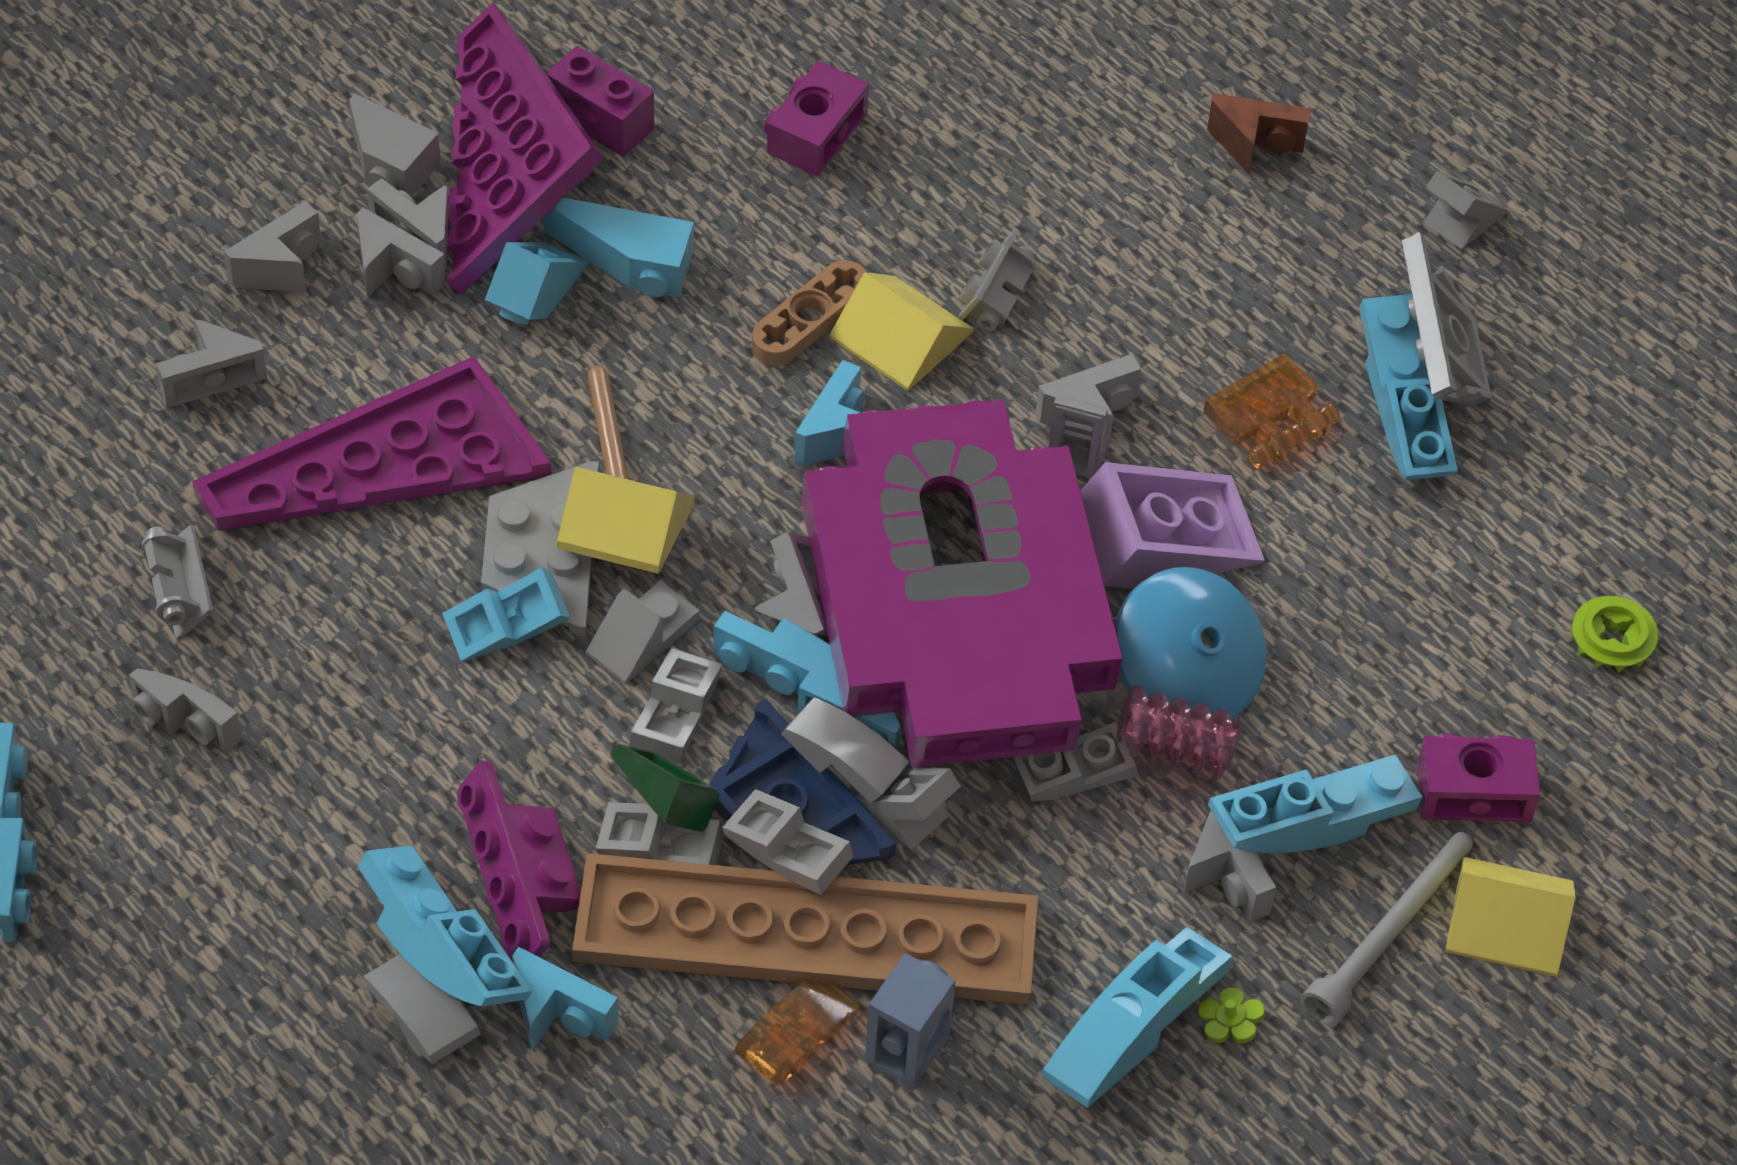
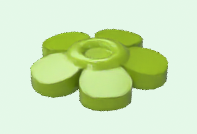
[1198,988,1265,1044]

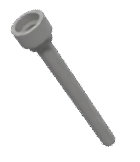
[1300,832,1473,1028]

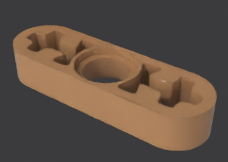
[752,260,866,366]

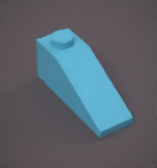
[543,198,694,297]

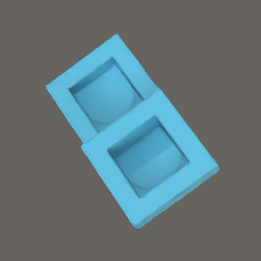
[442,567,570,662]

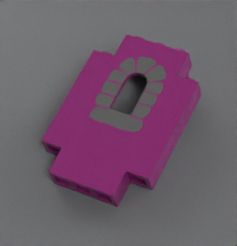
[801,400,1122,768]

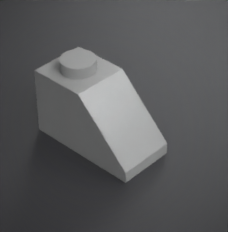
[349,94,440,197]

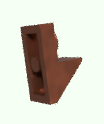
[1207,93,1311,174]

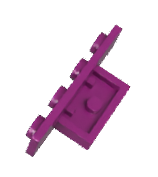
[457,760,581,963]

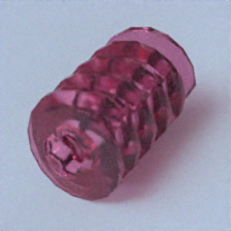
[1117,686,1240,780]

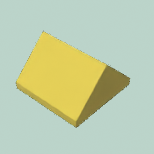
[829,272,974,391]
[557,467,695,574]
[1445,857,1576,977]

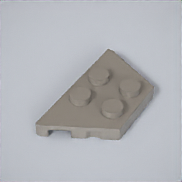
[1402,232,1492,406]
[481,461,599,636]

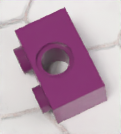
[546,46,654,157]
[764,61,869,176]
[1417,734,1540,822]

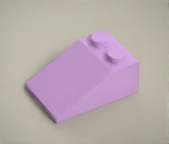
[1080,462,1265,589]

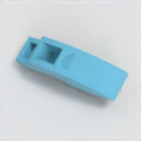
[1359,294,1458,480]
[714,611,901,751]
[0,723,38,943]
[1208,755,1422,853]
[358,845,532,1006]
[1042,927,1232,1108]

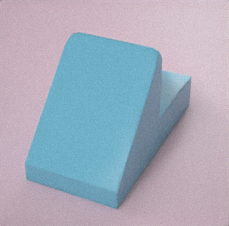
[795,360,865,465]
[512,947,618,1051]

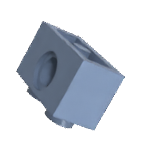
[865,953,956,1087]

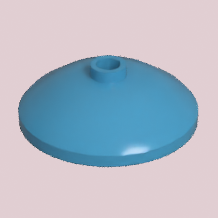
[1115,567,1267,729]

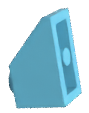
[485,242,589,325]

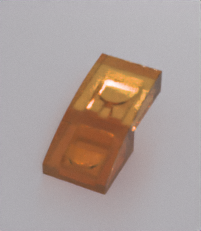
[734,979,860,1086]

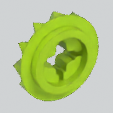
[1570,596,1658,674]

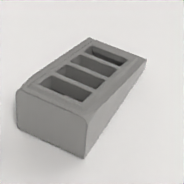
[1049,395,1108,478]

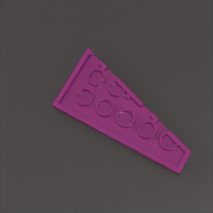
[192,356,551,531]

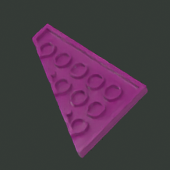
[445,3,604,294]

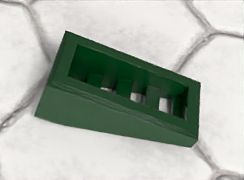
[610,744,720,832]

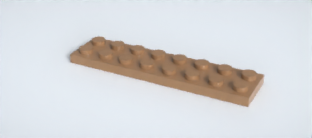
[572,853,1038,1005]

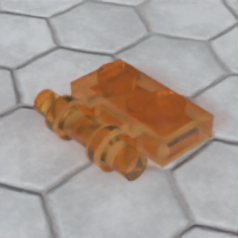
[1203,353,1340,469]

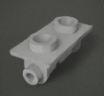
[958,228,1035,332]
[142,525,213,638]

